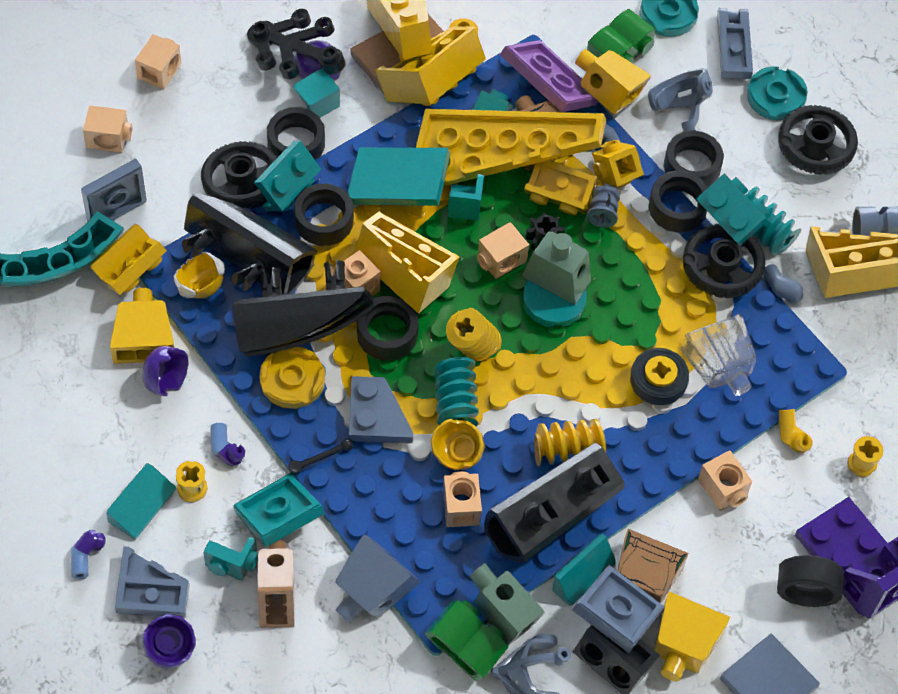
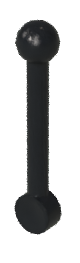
[288,438,354,475]

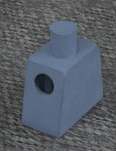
[335,534,421,623]

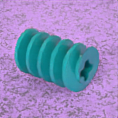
[745,186,802,255]
[434,357,479,427]

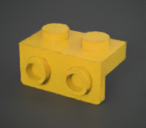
[524,160,598,216]
[90,224,167,295]

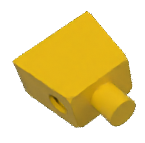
[575,49,651,115]
[110,288,174,364]
[654,591,731,682]

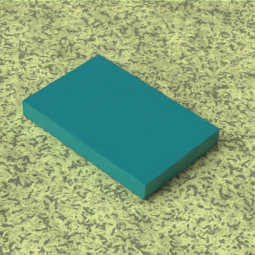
[348,147,451,206]

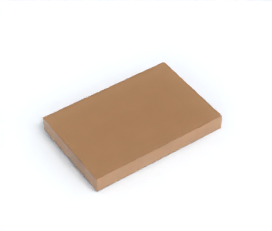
[350,13,444,94]

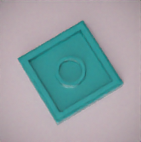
[232,473,324,547]

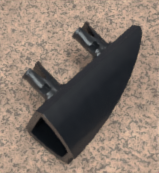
[182,194,318,295]
[233,260,374,357]
[484,442,625,563]

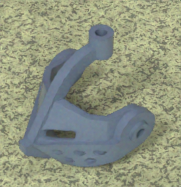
[648,68,713,131]
[491,634,571,694]

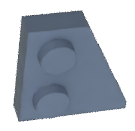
[349,376,413,443]
[115,546,189,618]

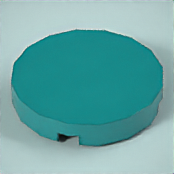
[639,0,699,37]
[747,66,808,121]
[523,280,587,328]

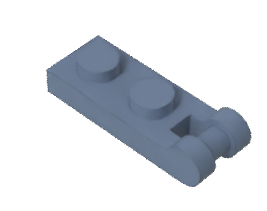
[717,8,753,79]

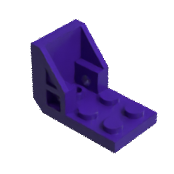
[795,497,898,619]

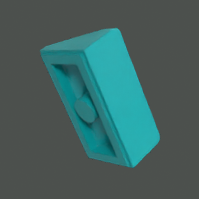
[106,462,177,540]
[552,533,616,606]

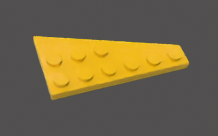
[416,109,606,186]

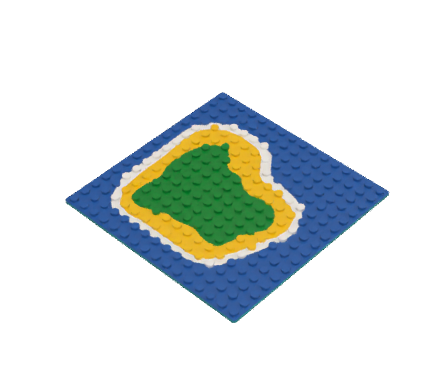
[139,35,847,656]

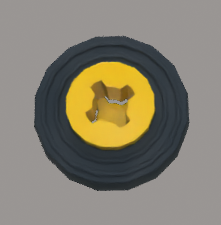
[630,348,689,406]

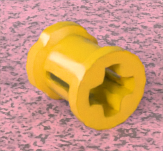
[847,436,884,477]
[176,461,208,503]

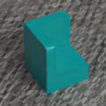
[293,69,340,118]
[447,174,484,221]

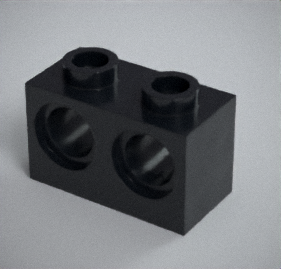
[572,625,660,694]

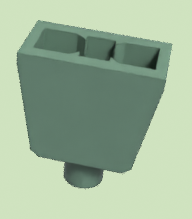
[522,232,591,305]
[469,564,545,646]

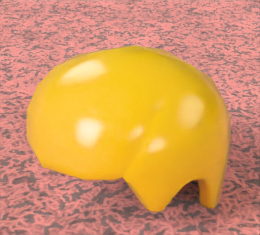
[431,419,485,470]

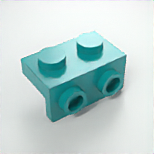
[254,141,322,212]
[696,173,771,246]

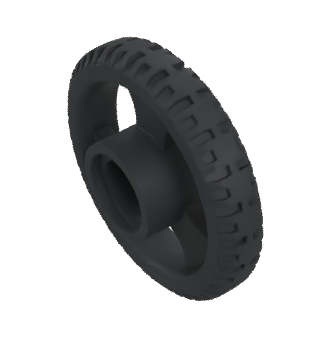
[778,105,858,175]
[201,141,278,209]
[683,224,766,298]

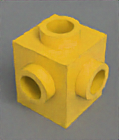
[592,140,644,187]

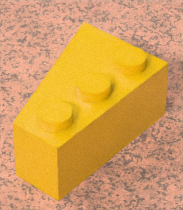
[375,26,486,106]
[353,212,459,313]
[805,226,898,298]

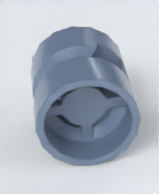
[852,207,898,236]

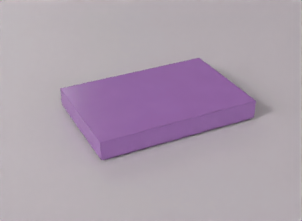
[500,40,598,112]

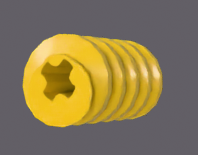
[446,308,502,361]
[534,419,606,466]

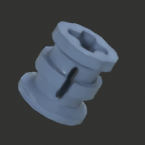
[586,185,620,228]

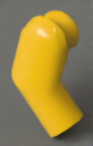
[778,409,813,453]

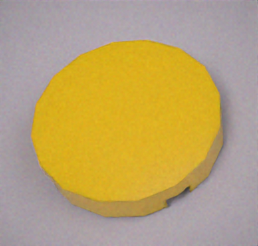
[260,347,325,409]

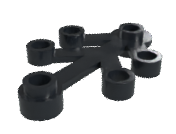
[247,8,346,80]

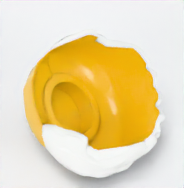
[174,252,225,299]

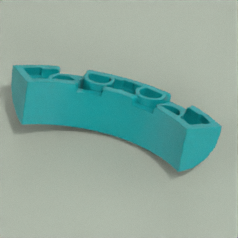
[0,211,124,286]

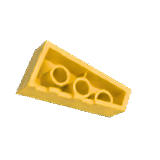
[367,0,432,60]

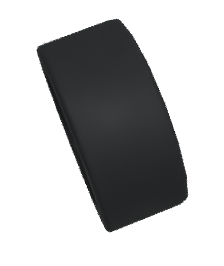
[267,107,325,159]
[663,130,724,187]
[648,171,708,233]
[294,183,354,246]
[357,296,419,361]
[777,555,844,607]

